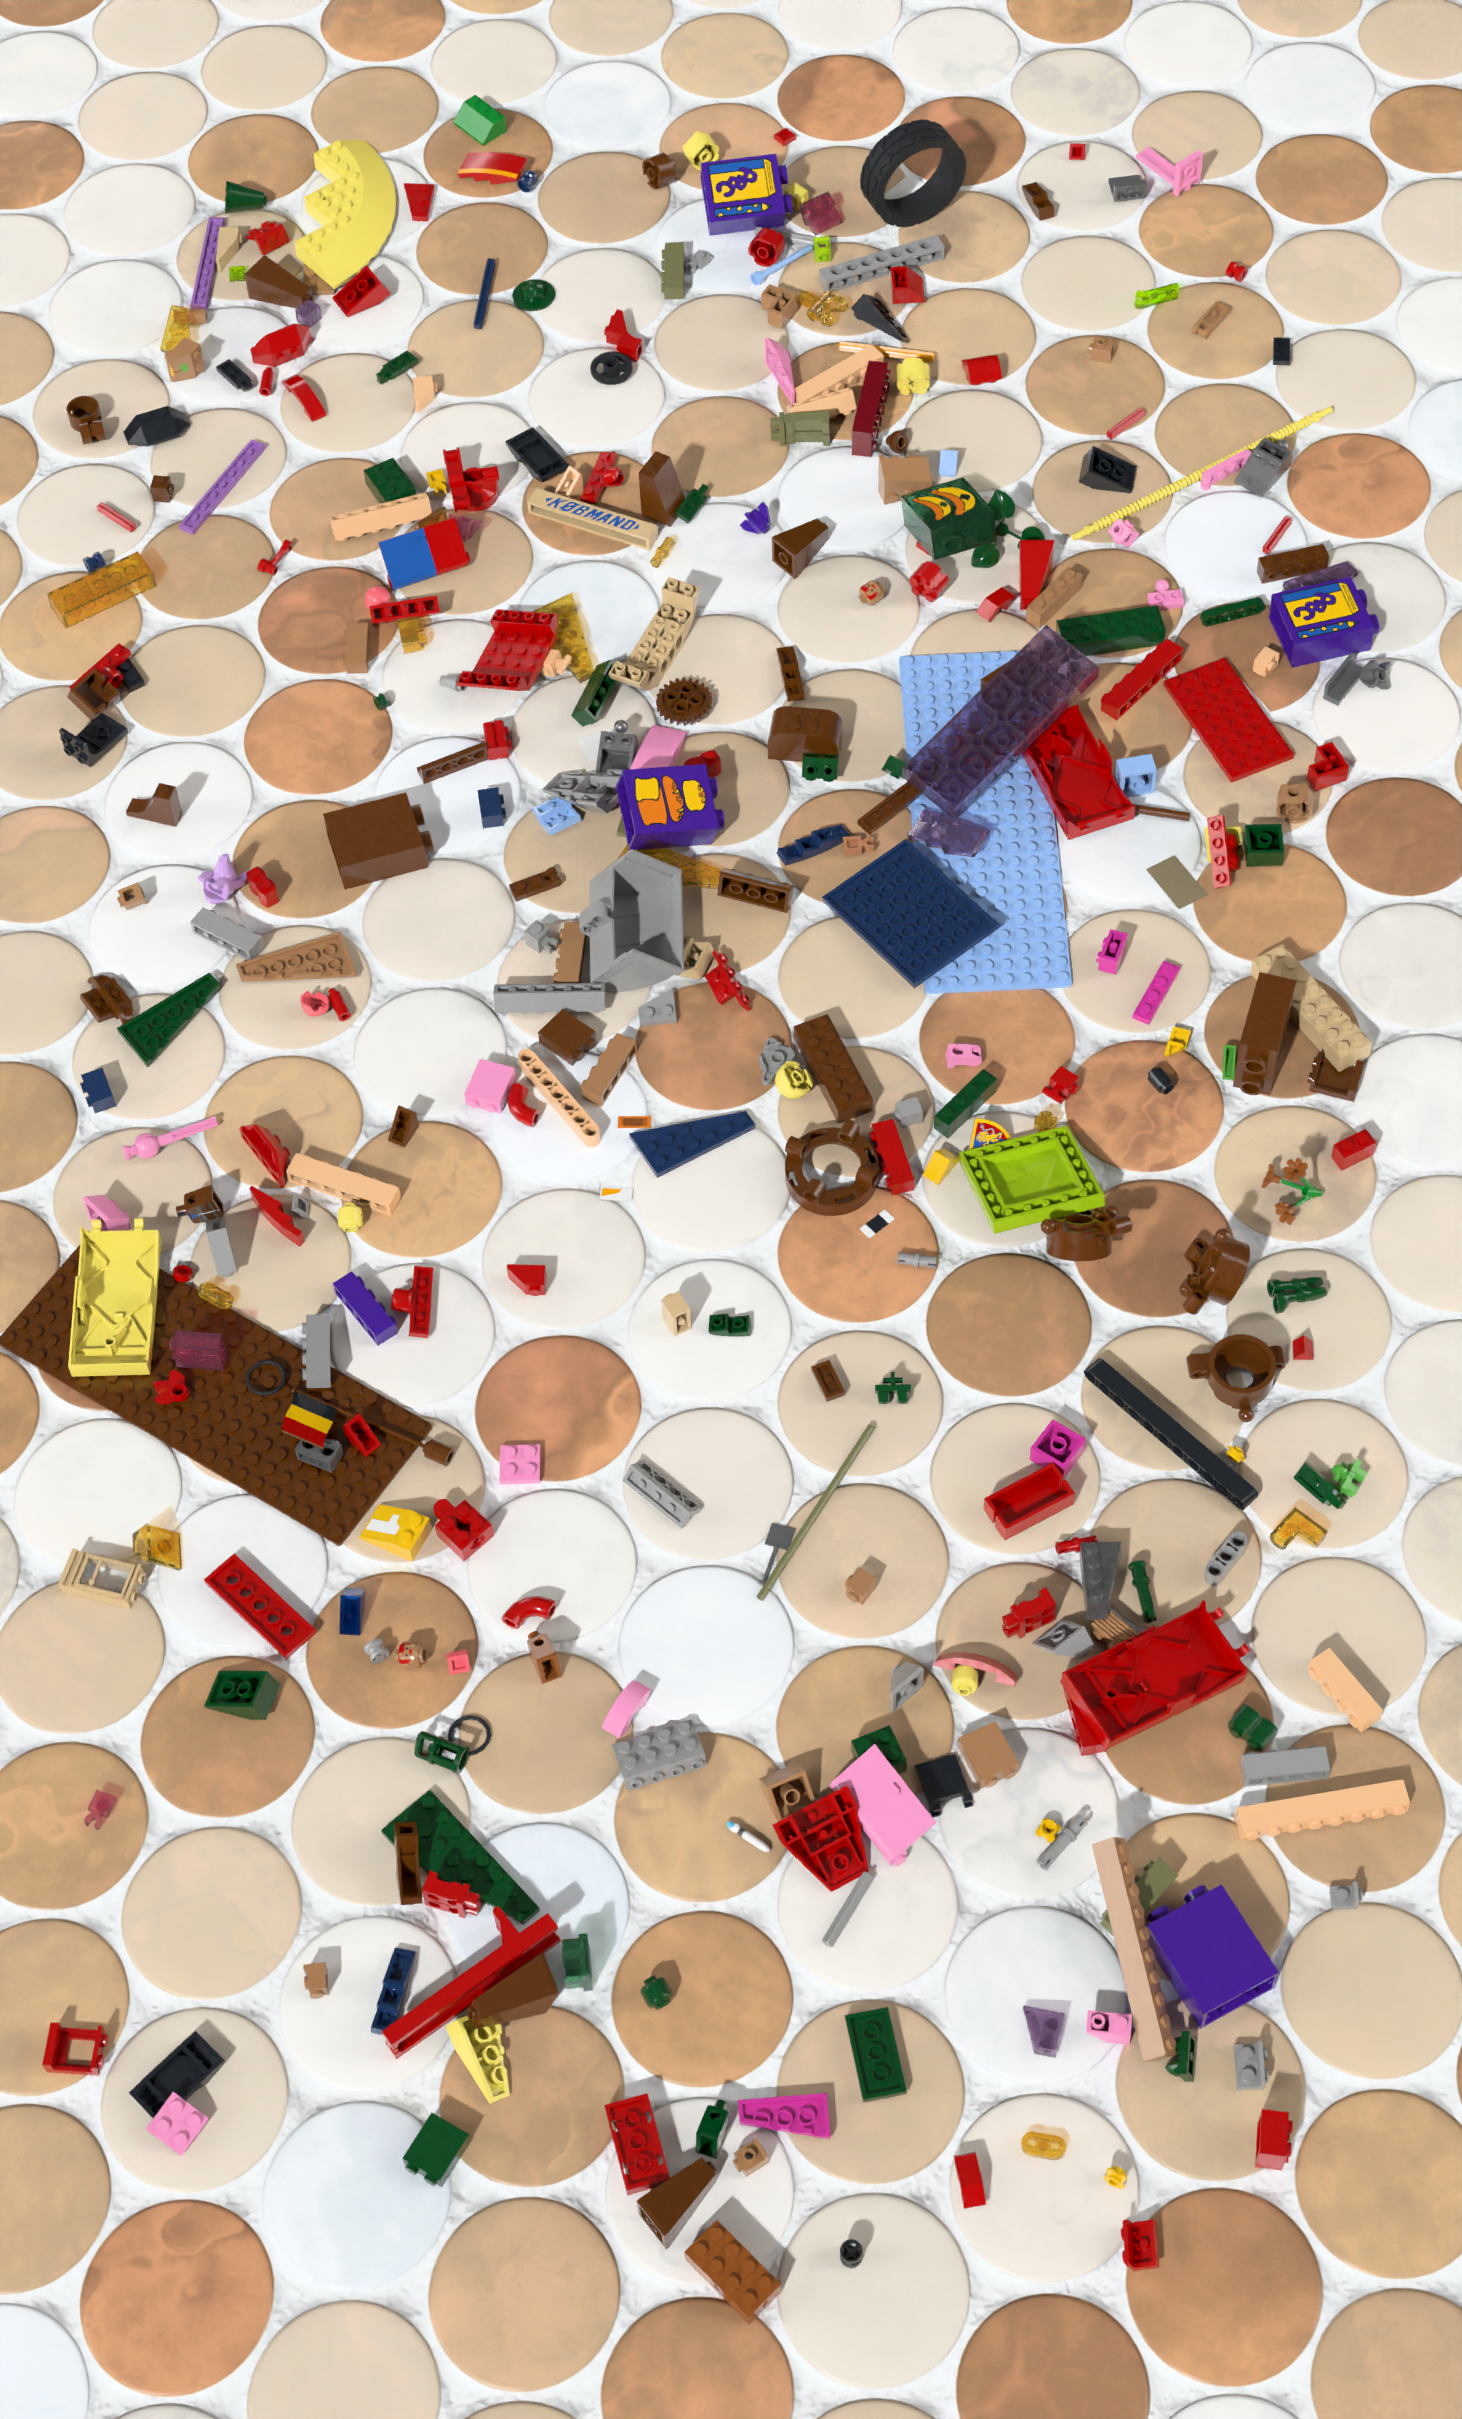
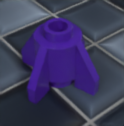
[740,502,771,534]

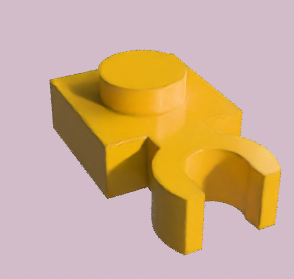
[426,469,447,496]

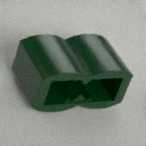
[1228,1704,1278,1753]

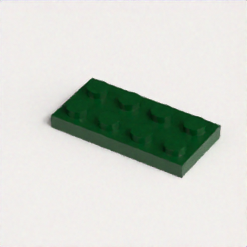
[845,2007,907,2103]

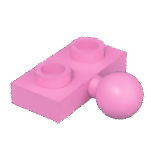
[1147,579,1185,610]

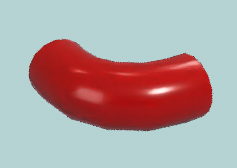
[507,1083,539,1128]
[501,1596,557,1629]

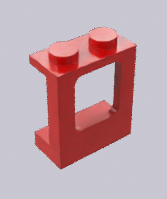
[42,2022,108,2076]

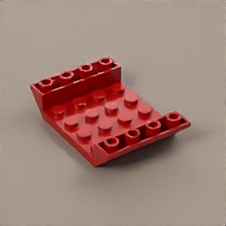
[456,609,558,691]

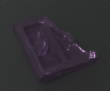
[1023,2005,1066,2058]

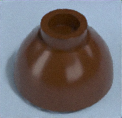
[886,430,908,454]

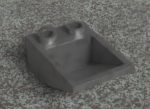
[1234,438,1292,498]
[596,720,638,773]

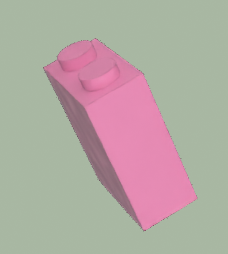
[464,1059,516,1114]

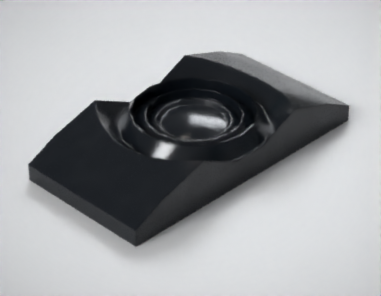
[506,427,570,483]
[129,2031,225,2118]

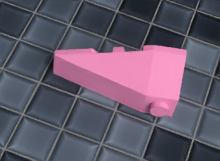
[764,337,795,404]

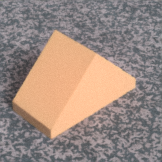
[554,466,584,499]

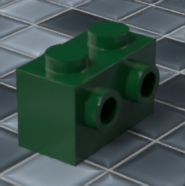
[802,753,839,782]

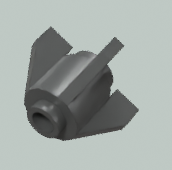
[1359,660,1391,690]

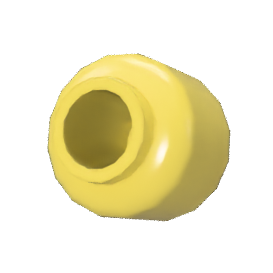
[338,1203,363,1232]
[951,1665,979,1696]

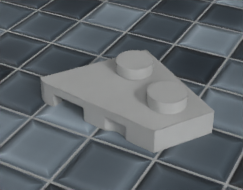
[638,990,677,1027]

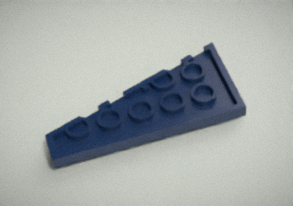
[629,1111,756,1178]

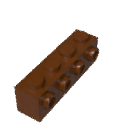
[1257,544,1329,584]

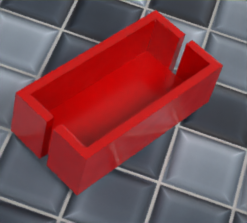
[983,1462,1075,1541]

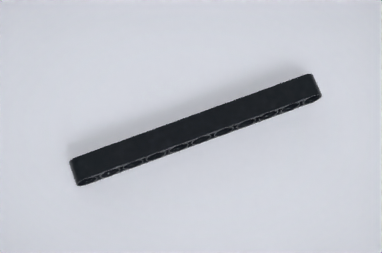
[1084,1358,1258,1510]

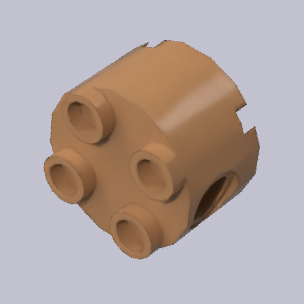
[1276,783,1313,824]

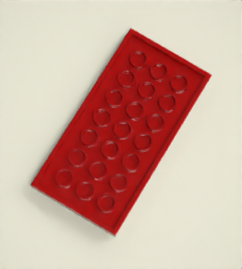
[1163,658,1294,783]

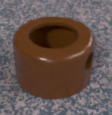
[66,396,102,432]

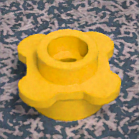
[1226,1445,1245,1464]
[1036,1818,1061,1843]
[1104,2166,1127,2189]

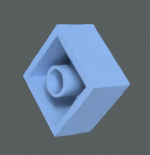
[1115,754,1157,798]

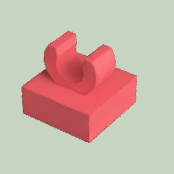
[446,1649,470,1675]

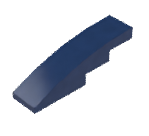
[776,825,850,866]
[371,1947,416,2035]

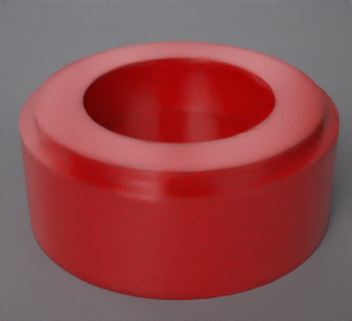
[173,1265,193,1282]

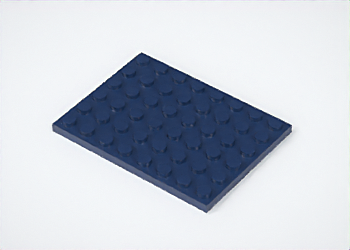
[822,839,999,989]

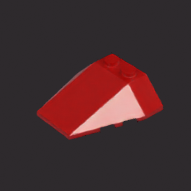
[772,1785,869,1892]

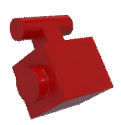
[1042,1066,1080,1104]

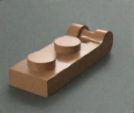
[1192,301,1230,339]

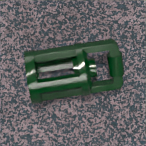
[414,1731,469,1774]

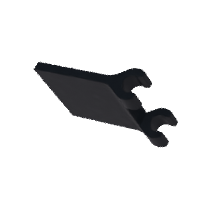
[915,1754,973,1818]

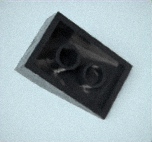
[1079,446,1136,493]

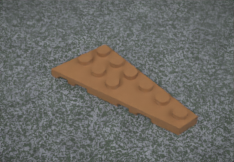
[236,932,357,982]

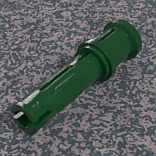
[1128,1560,1157,1623]

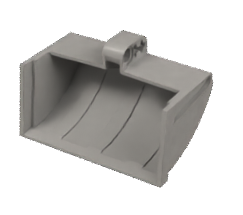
[580,849,684,992]

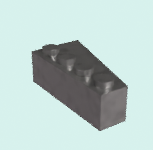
[1080,1542,1121,1620]

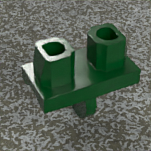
[875,1372,911,1404]

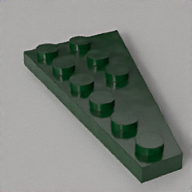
[117,972,220,1068]

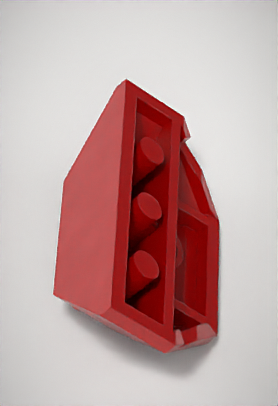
[250,323,312,367]
[239,1124,291,1188]

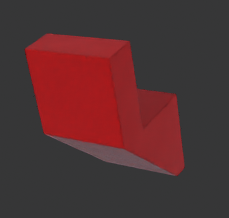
[976,587,1016,623]
[953,2152,986,2209]

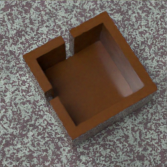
[67,668,119,721]

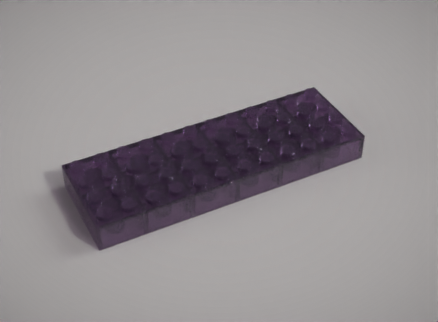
[902,625,1099,820]

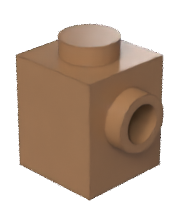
[1089,337,1114,363]
[845,1568,877,1605]

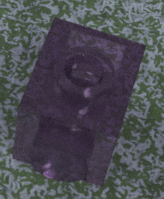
[295,299,322,327]

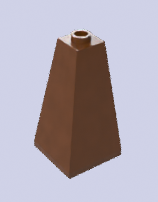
[244,255,314,310]
[772,519,829,579]
[468,1954,559,2029]
[636,2157,717,2249]

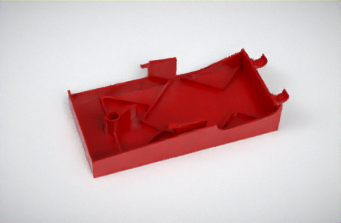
[1013,705,1135,840]

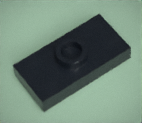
[1273,337,1290,366]

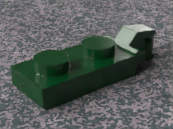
[376,351,418,384]
[675,484,708,524]
[1293,1462,1347,1509]

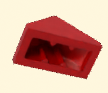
[343,1413,381,1457]

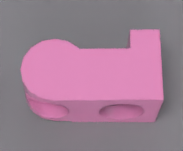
[945,1044,982,1068]

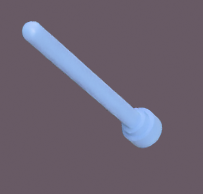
[750,245,813,286]

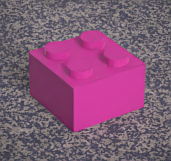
[1029,1419,1086,1480]

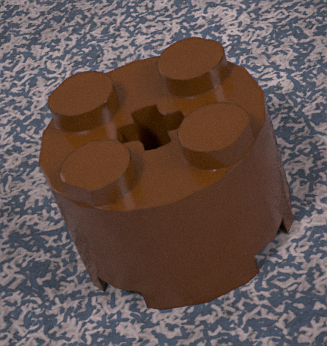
[642,152,676,189]

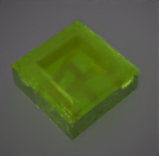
[229,266,246,282]

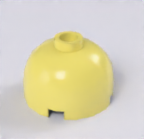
[775,1061,813,1099]

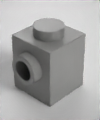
[893,1097,923,1128]

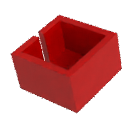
[1255,2109,1293,2170]

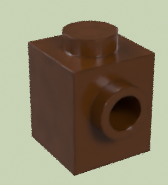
[150,475,174,503]

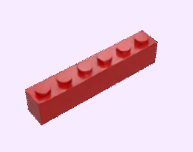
[1101,638,1183,720]

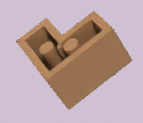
[761,284,798,329]

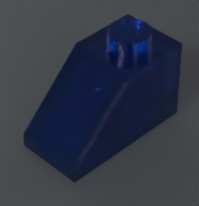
[339,1587,365,1636]

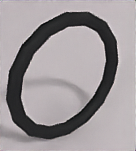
[245,1360,286,1396]
[448,1715,491,1756]

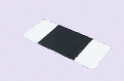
[860,1210,894,1238]

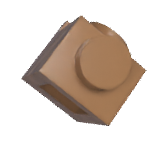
[117,882,148,910]
[303,1962,329,1999]
[732,2137,769,2177]

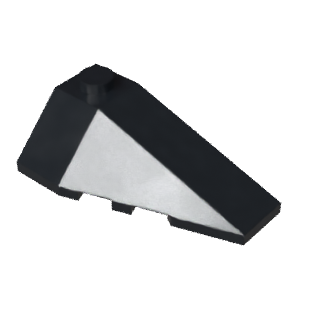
[851,294,910,343]

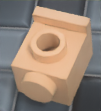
[1253,646,1280,677]

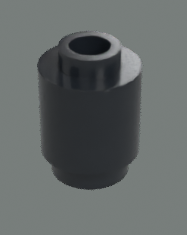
[1147,1067,1175,1095]

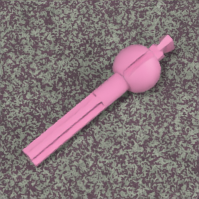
[123,1116,218,1162]

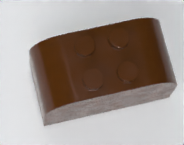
[768,706,842,762]

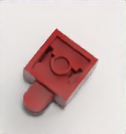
[433,1499,494,1561]

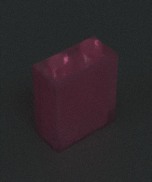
[169,1330,227,1371]

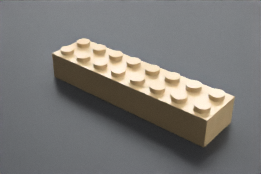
[1251,944,1372,1072]

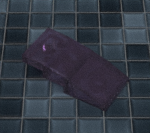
[907,810,990,857]

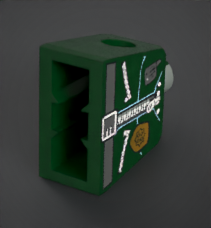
[696,2100,729,2159]

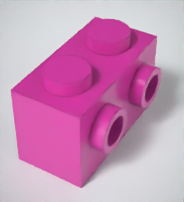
[1096,929,1128,975]

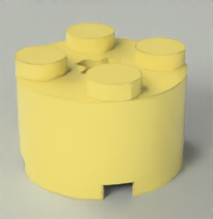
[682,131,720,170]
[897,358,930,395]

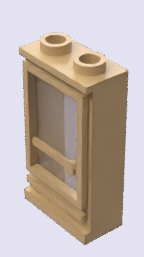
[58,1548,145,1609]

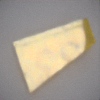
[160,305,191,352]

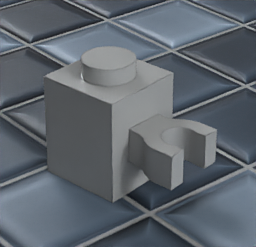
[524,920,559,954]

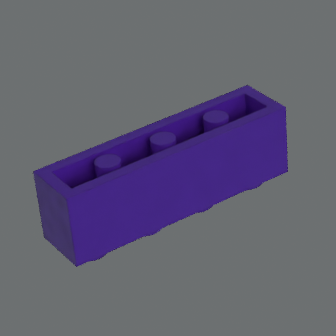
[333,1271,397,1346]

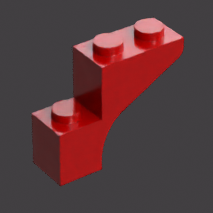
[604,309,643,362]

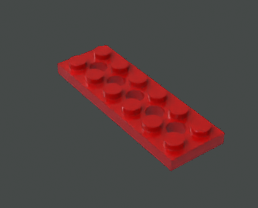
[204,1553,316,1660]

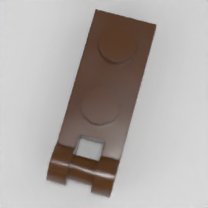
[509,867,562,902]

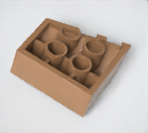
[878,455,932,505]

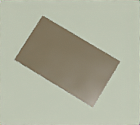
[1146,855,1207,909]

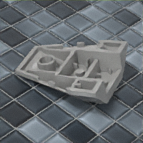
[542,769,623,814]

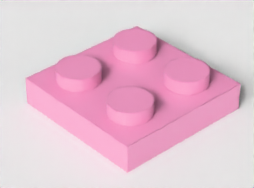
[499,1444,541,1485]
[145,2092,209,2156]

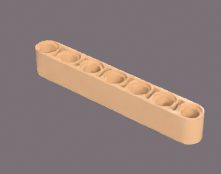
[518,1049,600,1147]

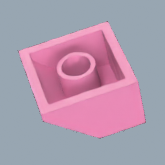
[82,1195,131,1231]

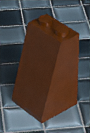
[639,451,685,527]

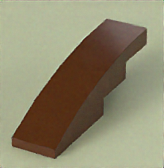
[776,646,805,702]

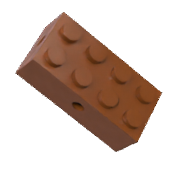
[684,2220,782,2325]

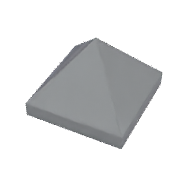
[291,1193,310,1218]

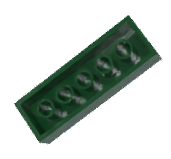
[1056,605,1166,660]

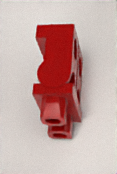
[1002,1587,1056,1638]
[422,1871,482,1918]

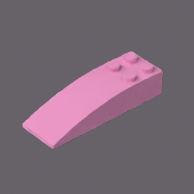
[630,725,687,769]

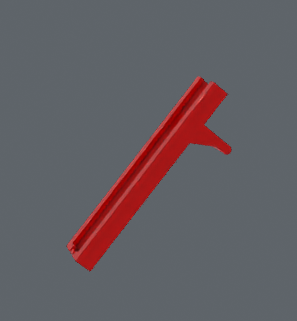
[382,1907,561,2060]

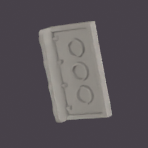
[612,1720,707,1791]

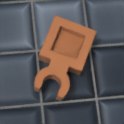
[843,836,874,855]

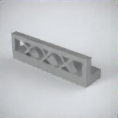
[622,1460,703,1528]

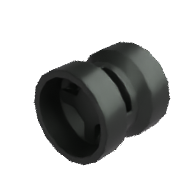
[840,2239,863,2268]

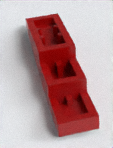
[249,1186,305,1247]

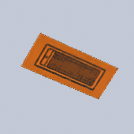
[618,1116,651,1128]

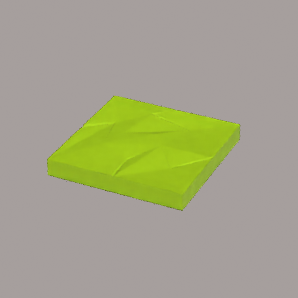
[959,1125,1105,1234]

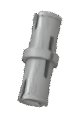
[897,1252,937,1269]

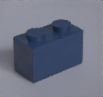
[477,787,506,828]
[80,1068,116,1113]

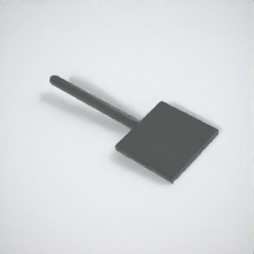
[761,1523,795,1585]

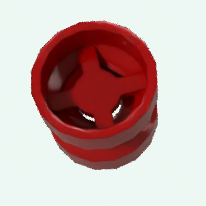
[1225,261,1248,283]

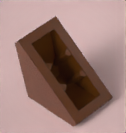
[388,1105,419,1147]

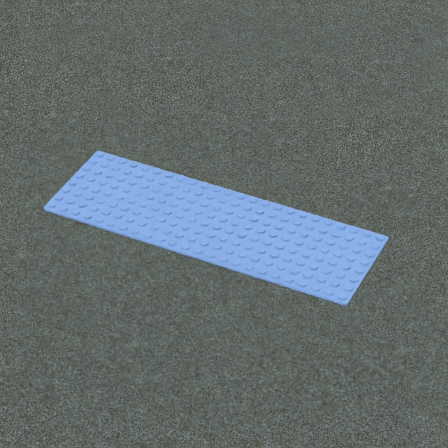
[899,650,1072,994]

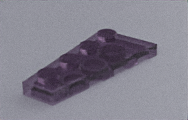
[1283,561,1358,591]

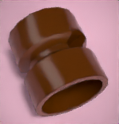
[78,419,106,445]

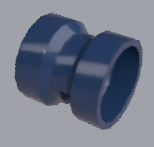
[517,170,538,193]
[83,551,106,574]

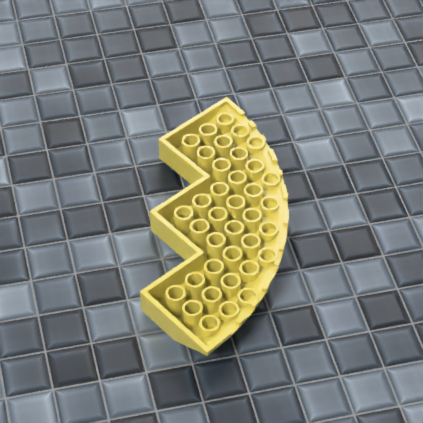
[295,140,397,289]

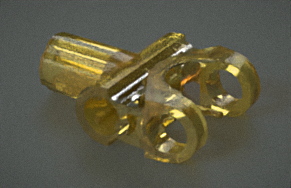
[797,290,848,327]

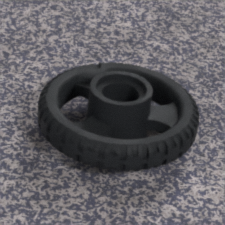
[590,351,633,385]

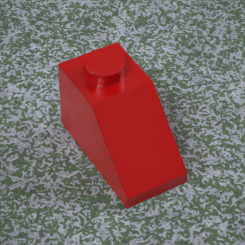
[507,1264,547,1296]

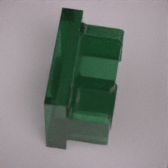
[562,1933,593,1991]

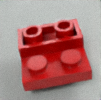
[961,355,1002,386]

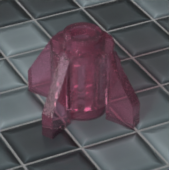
[448,514,482,542]

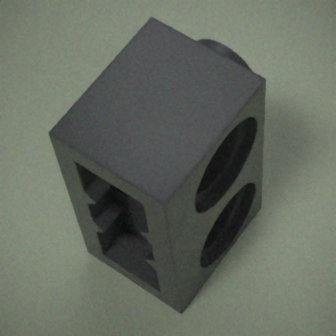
[295,1438,344,1473]

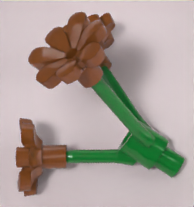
[1261,1158,1323,1225]

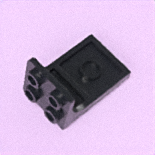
[59,713,128,767]

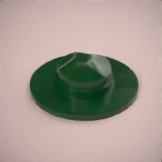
[512,279,555,311]

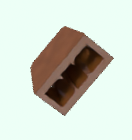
[527,1631,562,1684]

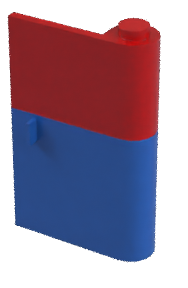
[378,517,471,591]

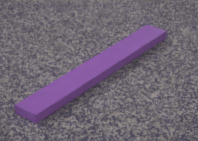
[190,217,225,310]
[179,439,266,535]

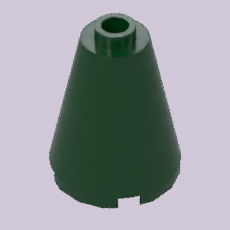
[225,181,267,214]

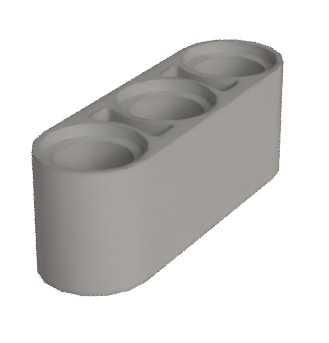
[1204,1531,1248,1586]

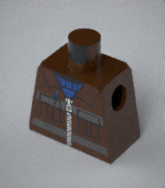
[176,1185,224,1223]

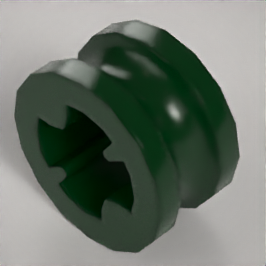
[373,693,388,711]

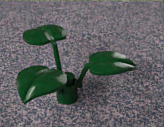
[971,489,1045,568]

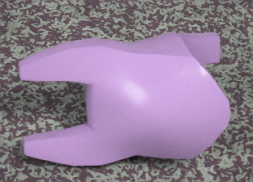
[198,854,249,904]

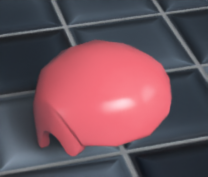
[365,586,391,609]
[300,991,330,1017]

